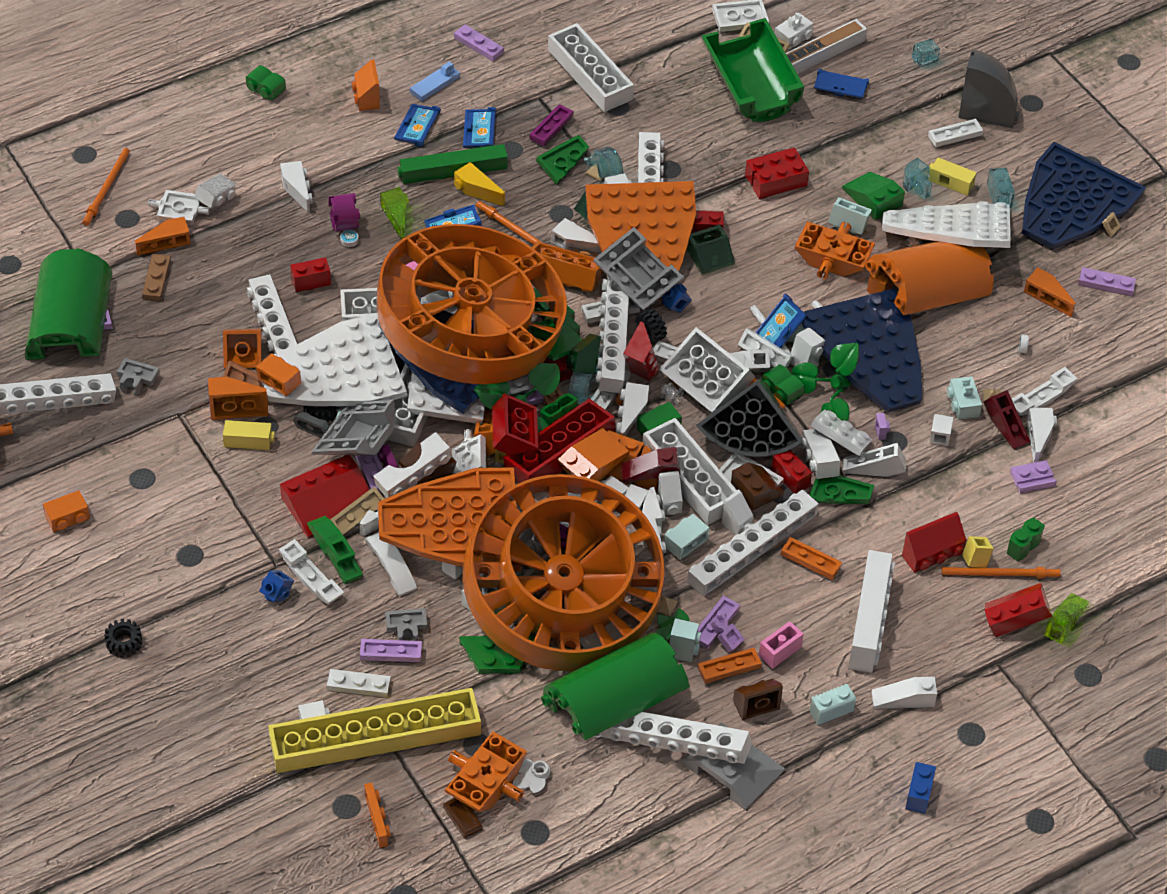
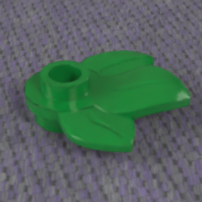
[655,608,690,640]

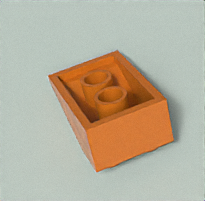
[208,377,269,420]
[558,428,630,482]

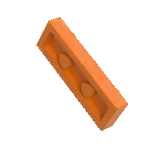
[780,537,842,580]
[697,648,762,684]
[364,783,391,848]

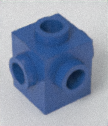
[661,283,692,313]
[259,570,295,603]

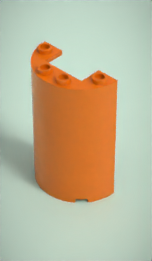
[865,241,994,315]

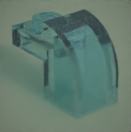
[584,147,624,178]
[903,157,932,199]
[568,371,594,405]

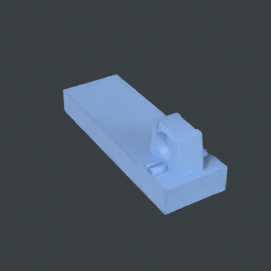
[410,61,460,102]

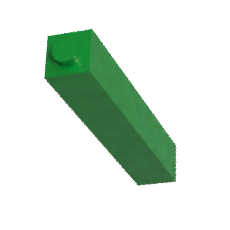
[397,144,508,184]

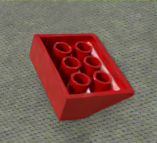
[280,455,369,539]

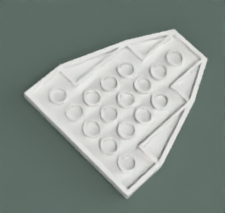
[882,201,1010,248]
[262,313,407,406]

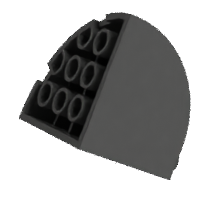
[958,49,1020,128]
[696,379,804,457]

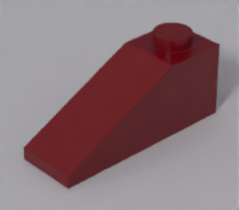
[983,390,1031,449]
[622,447,681,482]

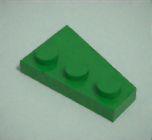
[536,135,589,185]
[809,475,875,504]

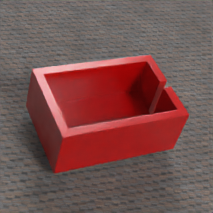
[745,147,809,199]

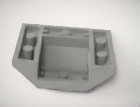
[593,227,684,311]
[311,400,394,456]
[682,722,785,810]

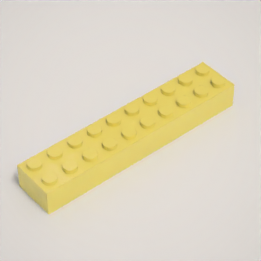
[268,688,481,773]

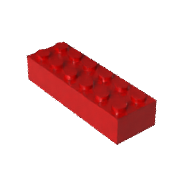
[503,398,616,483]

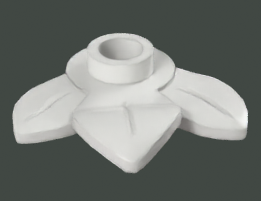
[512,759,550,794]

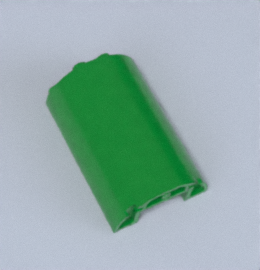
[702,18,804,122]
[25,248,112,360]
[541,632,690,740]

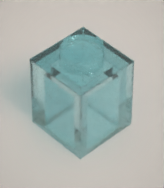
[912,38,940,67]

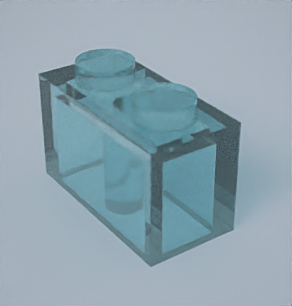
[987,167,1015,208]

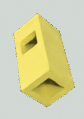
[928,157,977,196]
[223,420,275,450]

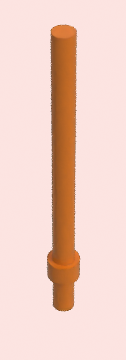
[82,148,130,226]
[476,201,543,245]
[941,567,1061,579]

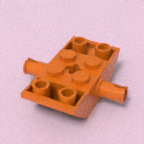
[795,221,875,279]
[445,731,527,812]

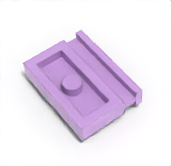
[1010,460,1057,493]

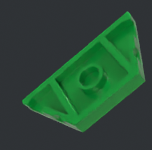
[459,635,536,674]

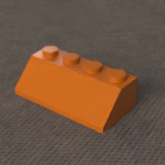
[532,242,603,292]

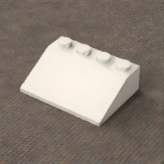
[659,327,755,413]

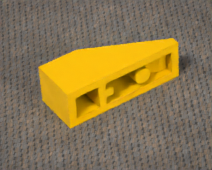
[454,162,505,206]

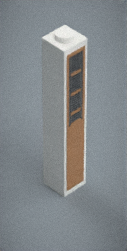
[786,19,867,74]

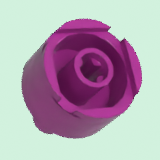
[328,193,360,232]

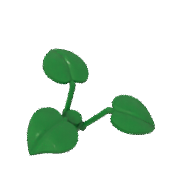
[791,343,859,421]
[474,363,560,433]

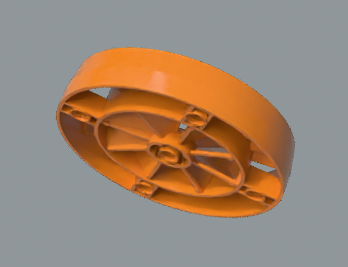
[377,224,567,384]
[462,474,664,671]

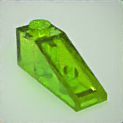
[380,187,409,240]
[1044,593,1089,644]

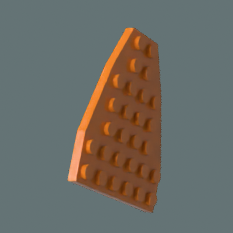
[585,181,696,300]
[378,468,521,572]

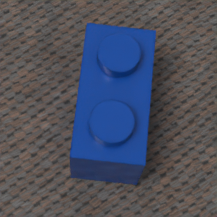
[905,762,936,814]

